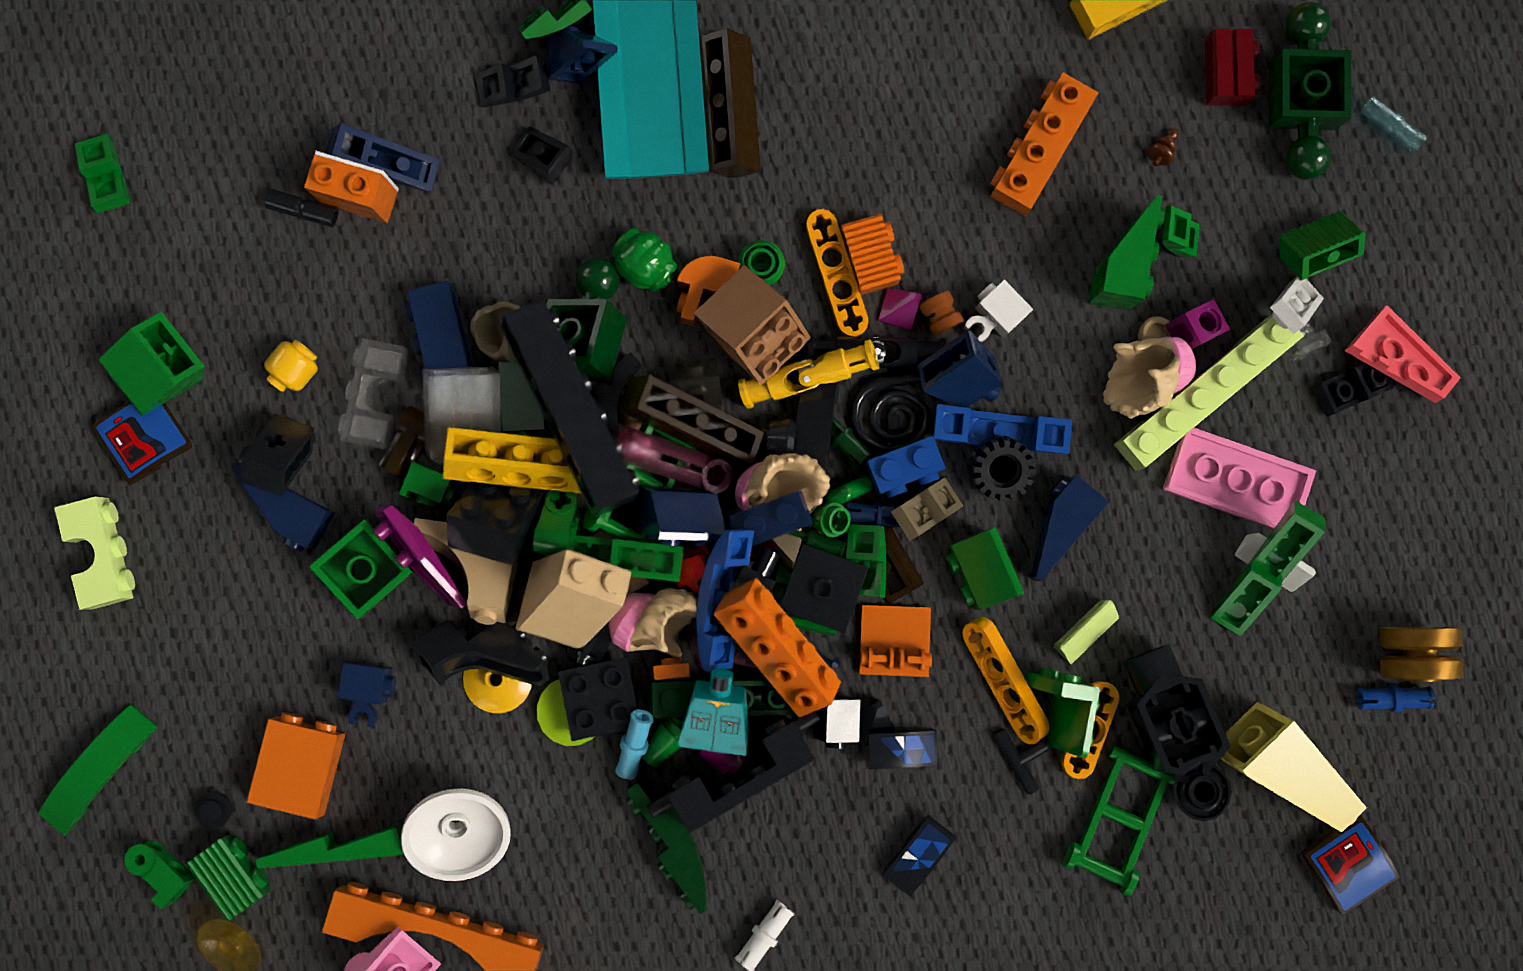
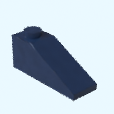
[548,26,617,83]
[325,123,440,192]
[231,462,335,552]
[1031,475,1109,582]

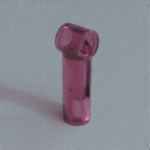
[617,426,733,493]

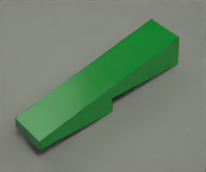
[1211,500,1326,637]
[544,535,684,582]
[255,823,405,869]

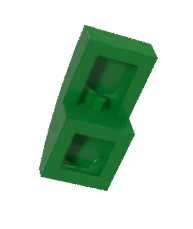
[74,133,130,213]
[1162,205,1200,258]
[846,524,886,598]

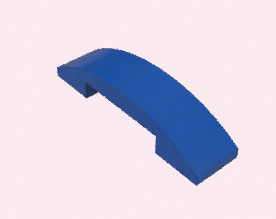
[933,404,1072,455]
[696,529,754,672]

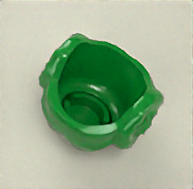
[612,227,679,292]

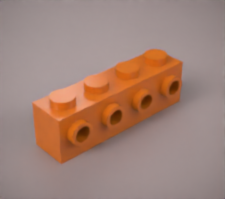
[990,72,1099,217]
[713,578,841,717]

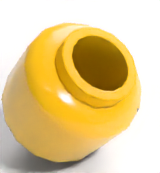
[264,339,318,392]

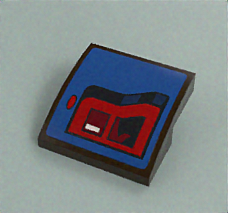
[91,401,192,486]
[1301,815,1400,916]

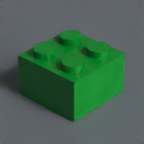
[309,519,414,620]

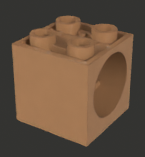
[694,265,811,385]

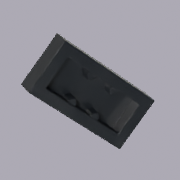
[737,546,780,592]

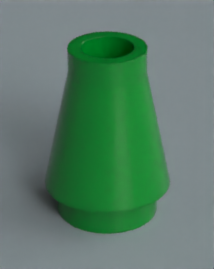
[810,503,851,537]
[642,717,683,768]

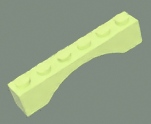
[1114,315,1304,471]

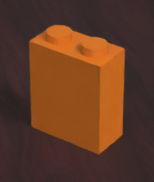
[247,712,346,819]

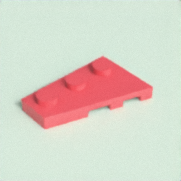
[1344,305,1461,403]

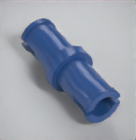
[1357,685,1435,712]

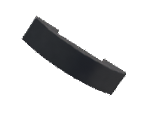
[793,381,840,504]

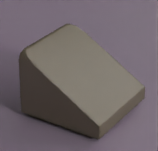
[765,534,802,572]

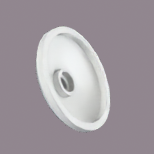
[401,789,510,881]

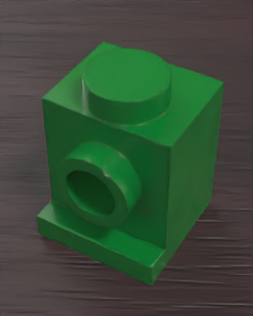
[399,462,459,508]

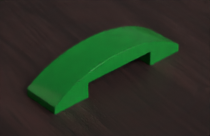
[38,704,158,836]

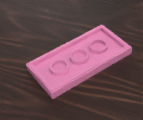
[1162,428,1316,529]

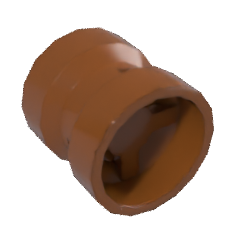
[919,291,964,337]

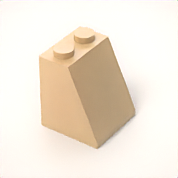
[516,550,631,649]

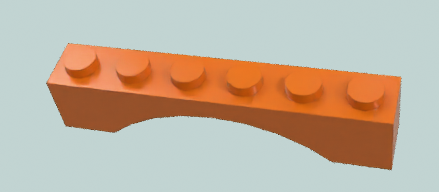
[322,882,544,971]

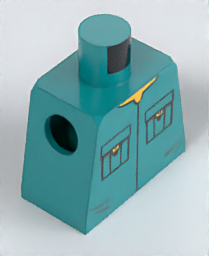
[678,668,749,756]

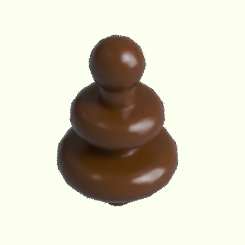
[1147,128,1179,166]

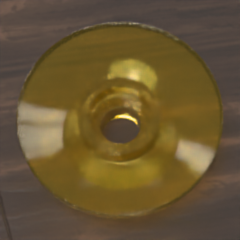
[196,919,261,971]

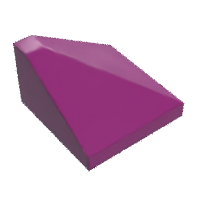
[878,288,922,331]

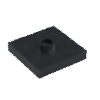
[780,543,869,634]

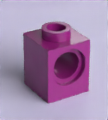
[1165,299,1230,349]

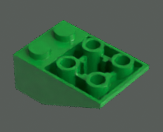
[1088,195,1165,311]

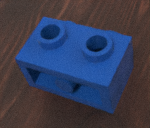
[865,436,946,498]

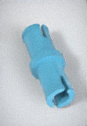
[615,710,653,780]

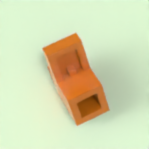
[676,256,740,327]

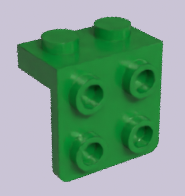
[1025,667,1100,758]

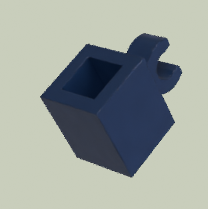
[337,661,396,727]

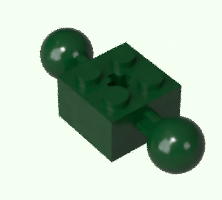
[1269,2,1352,180]
[541,258,627,418]

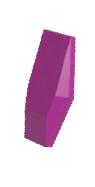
[372,505,467,608]

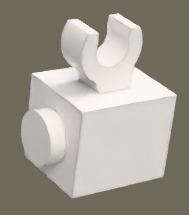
[963,280,1033,343]

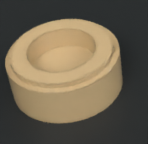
[1138,317,1170,341]

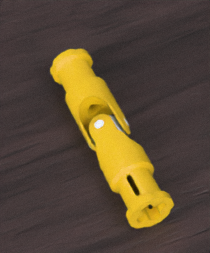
[738,339,879,409]

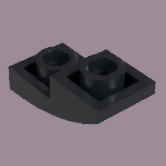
[1313,363,1394,417]

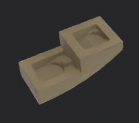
[891,477,963,541]

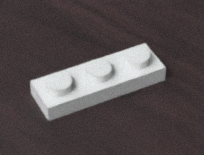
[1270,277,1324,334]

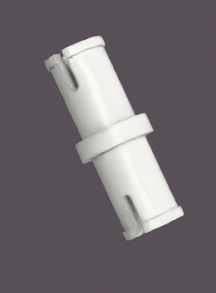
[735,900,795,971]

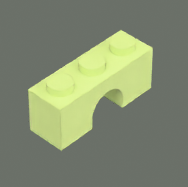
[54,496,135,610]

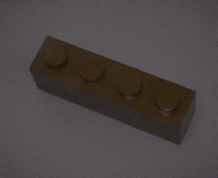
[699,28,761,178]
[618,375,764,465]

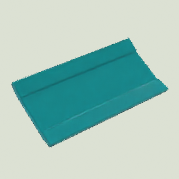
[593,0,709,179]

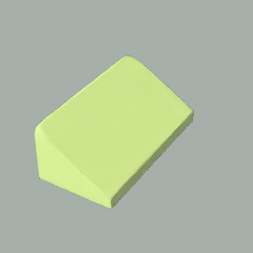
[1054,600,1119,664]

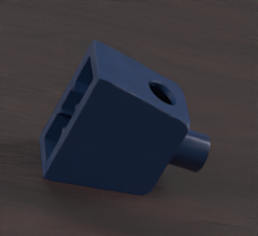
[917,330,1002,407]

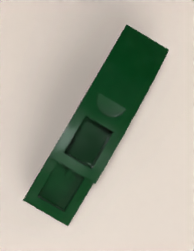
[650,679,794,718]
[626,779,707,914]

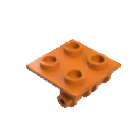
[859,605,932,677]

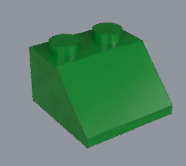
[946,527,1024,610]

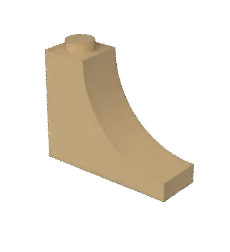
[414,518,519,625]

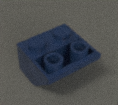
[635,486,726,547]

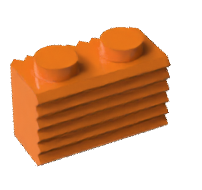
[840,214,904,295]

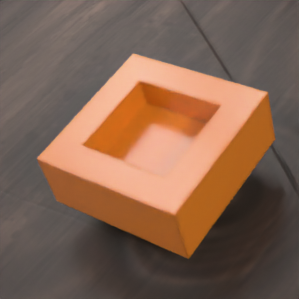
[653,657,691,681]

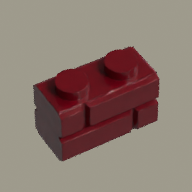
[1204,29,1260,106]

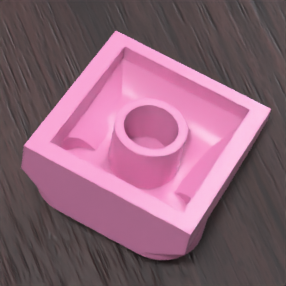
[344,927,441,971]

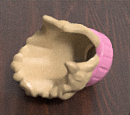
[1103,337,1196,419]
[735,453,830,531]
[609,588,698,658]

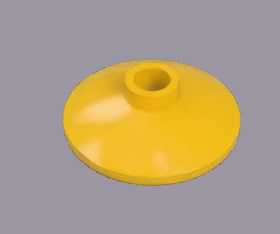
[463,669,532,713]

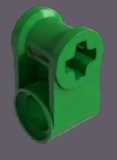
[533,490,580,555]

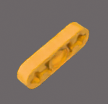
[1061,681,1119,779]

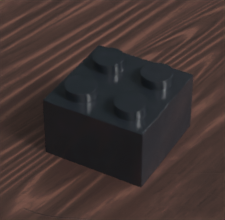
[447,482,543,566]

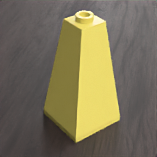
[1221,702,1366,832]

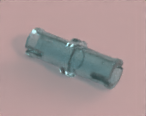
[1359,95,1428,154]

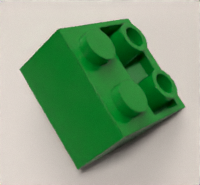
[99,311,205,417]

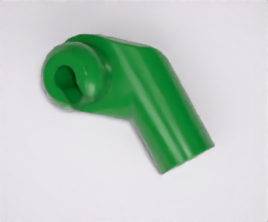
[824,475,872,506]

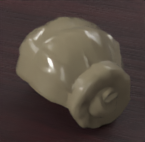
[470,301,521,363]

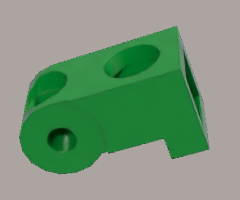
[124,841,196,909]

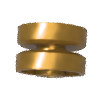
[1379,627,1463,682]

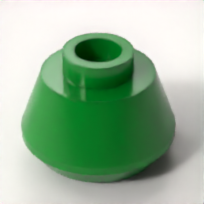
[738,240,785,286]

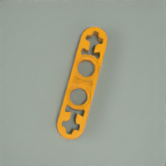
[806,209,868,338]
[962,617,1050,744]

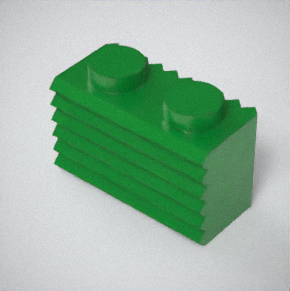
[1280,210,1366,281]
[186,834,271,922]

